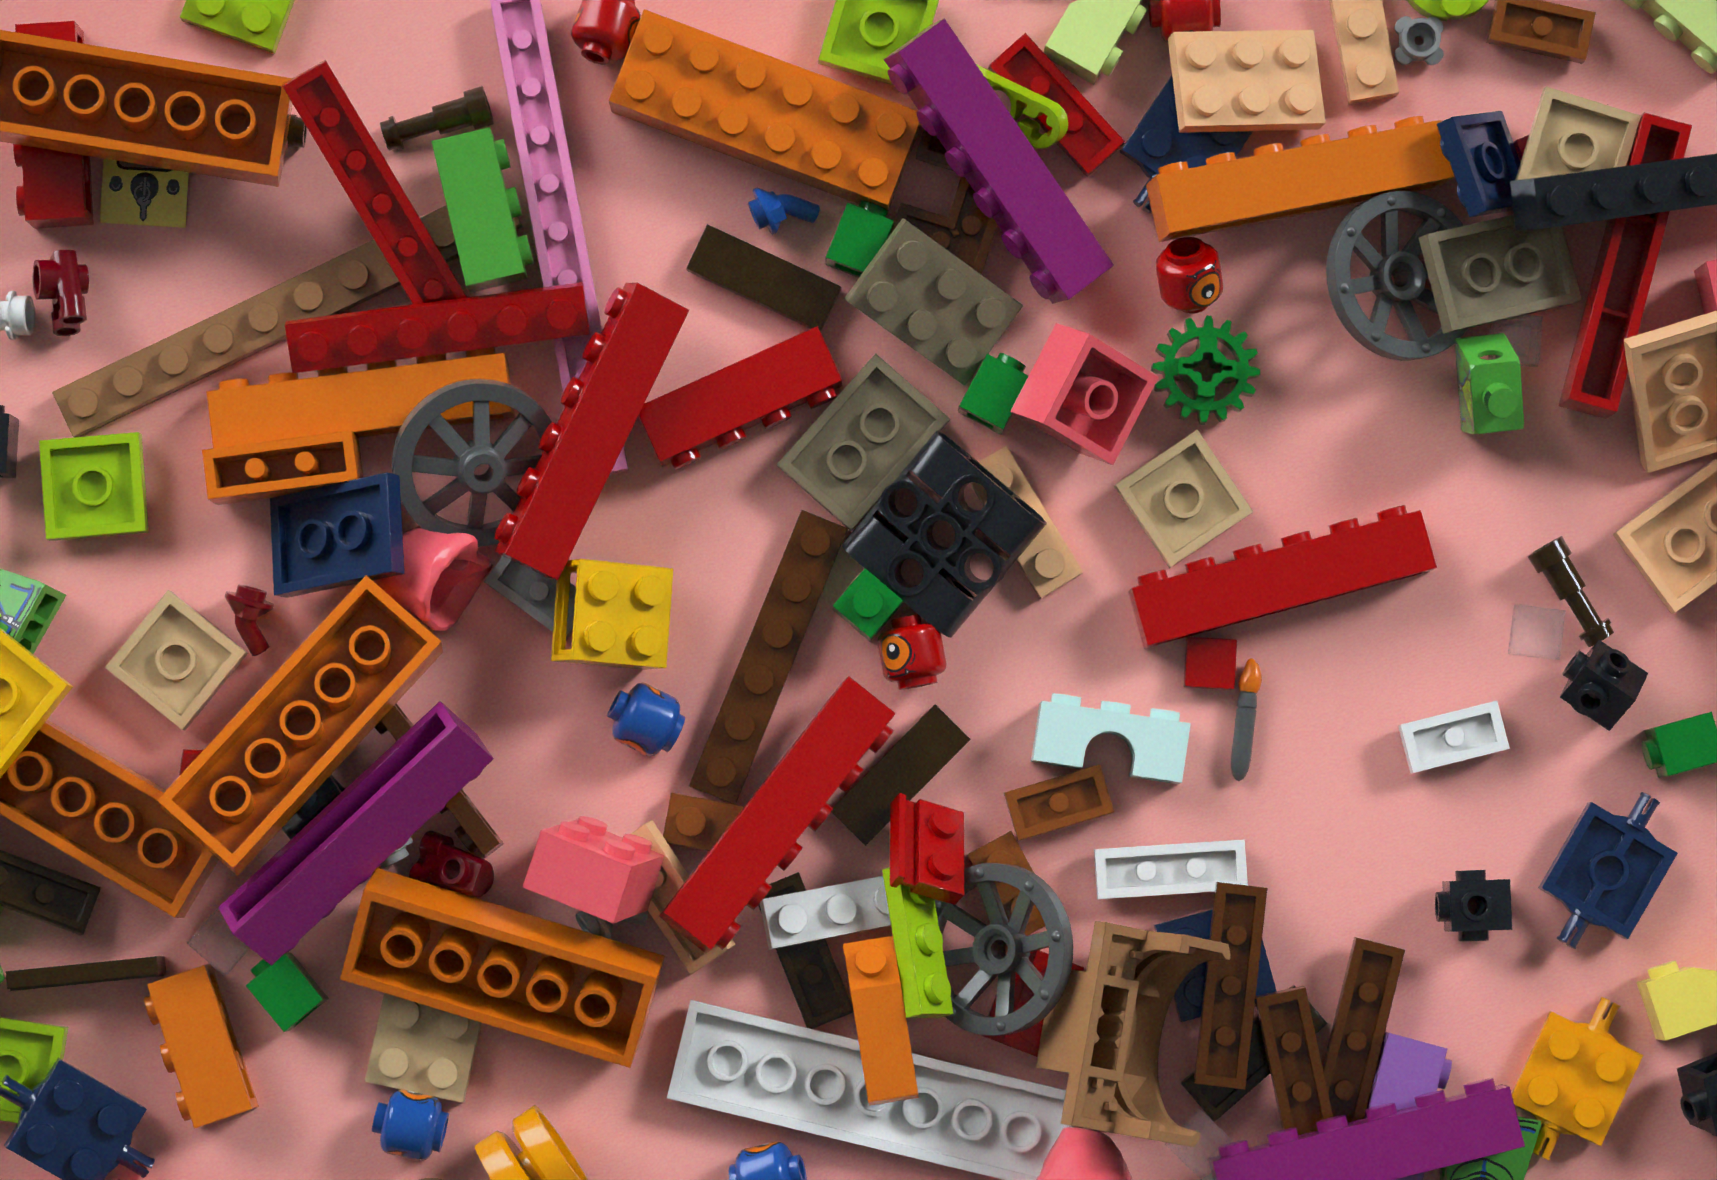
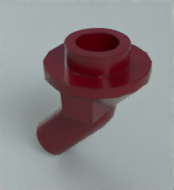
[225,584,274,656]

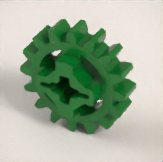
[1151,315,1260,425]

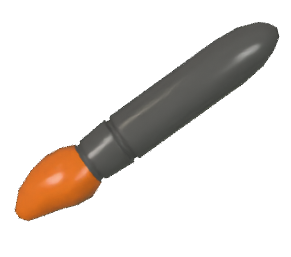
[1231,658,1262,781]

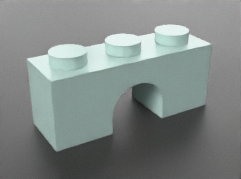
[1031,693,1191,784]

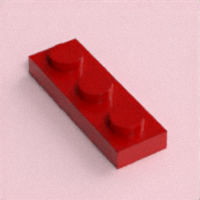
[988,33,1125,177]

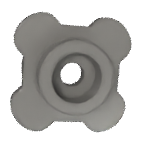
[1394,16,1444,65]

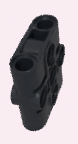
[842,430,1047,638]

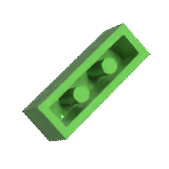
[431,127,534,293]

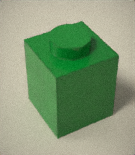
[825,200,894,278]
[958,353,1028,435]
[832,568,903,642]
[1642,712,1717,778]
[246,953,329,1032]

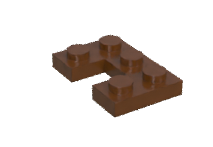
[891,129,998,275]

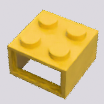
[551,559,673,670]

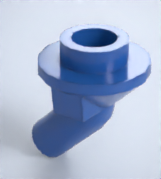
[748,187,820,235]

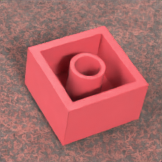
[1010,323,1159,465]
[523,816,664,924]

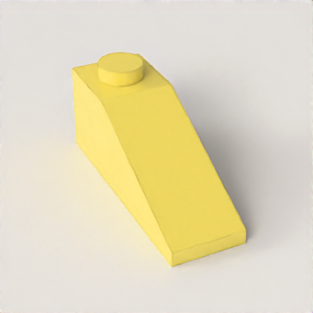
[1636,961,1717,1041]

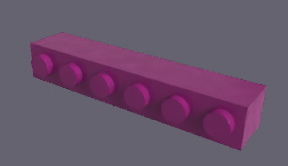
[884,18,1114,304]
[218,701,494,966]
[1208,1078,1525,1180]

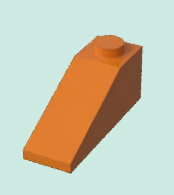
[843,936,919,1106]

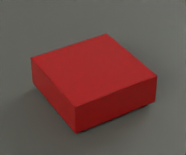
[1183,637,1237,690]

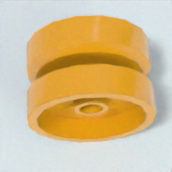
[475,1105,588,1180]

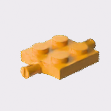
[1511,997,1643,1160]

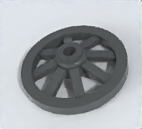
[1326,191,1468,361]
[392,379,552,547]
[934,863,1073,1036]

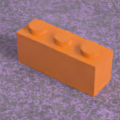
[202,430,364,505]
[144,964,259,1129]

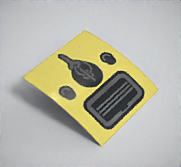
[100,159,189,228]

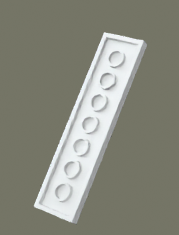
[667,1000,1074,1180]

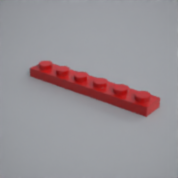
[282,59,467,304]
[285,282,590,374]

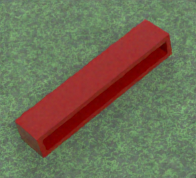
[1558,112,1692,419]
[494,282,689,580]
[1128,505,1437,649]
[659,676,896,954]

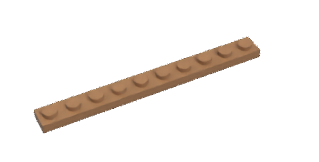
[52,205,523,437]

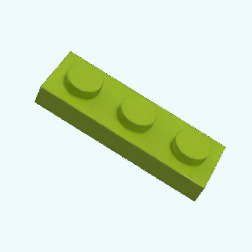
[882,867,954,1019]

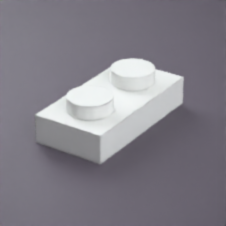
[1398,701,1510,774]

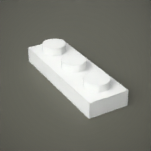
[1094,839,1248,899]
[760,876,891,950]

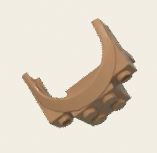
[1036,921,1231,1148]

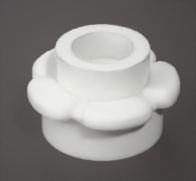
[0,291,35,340]

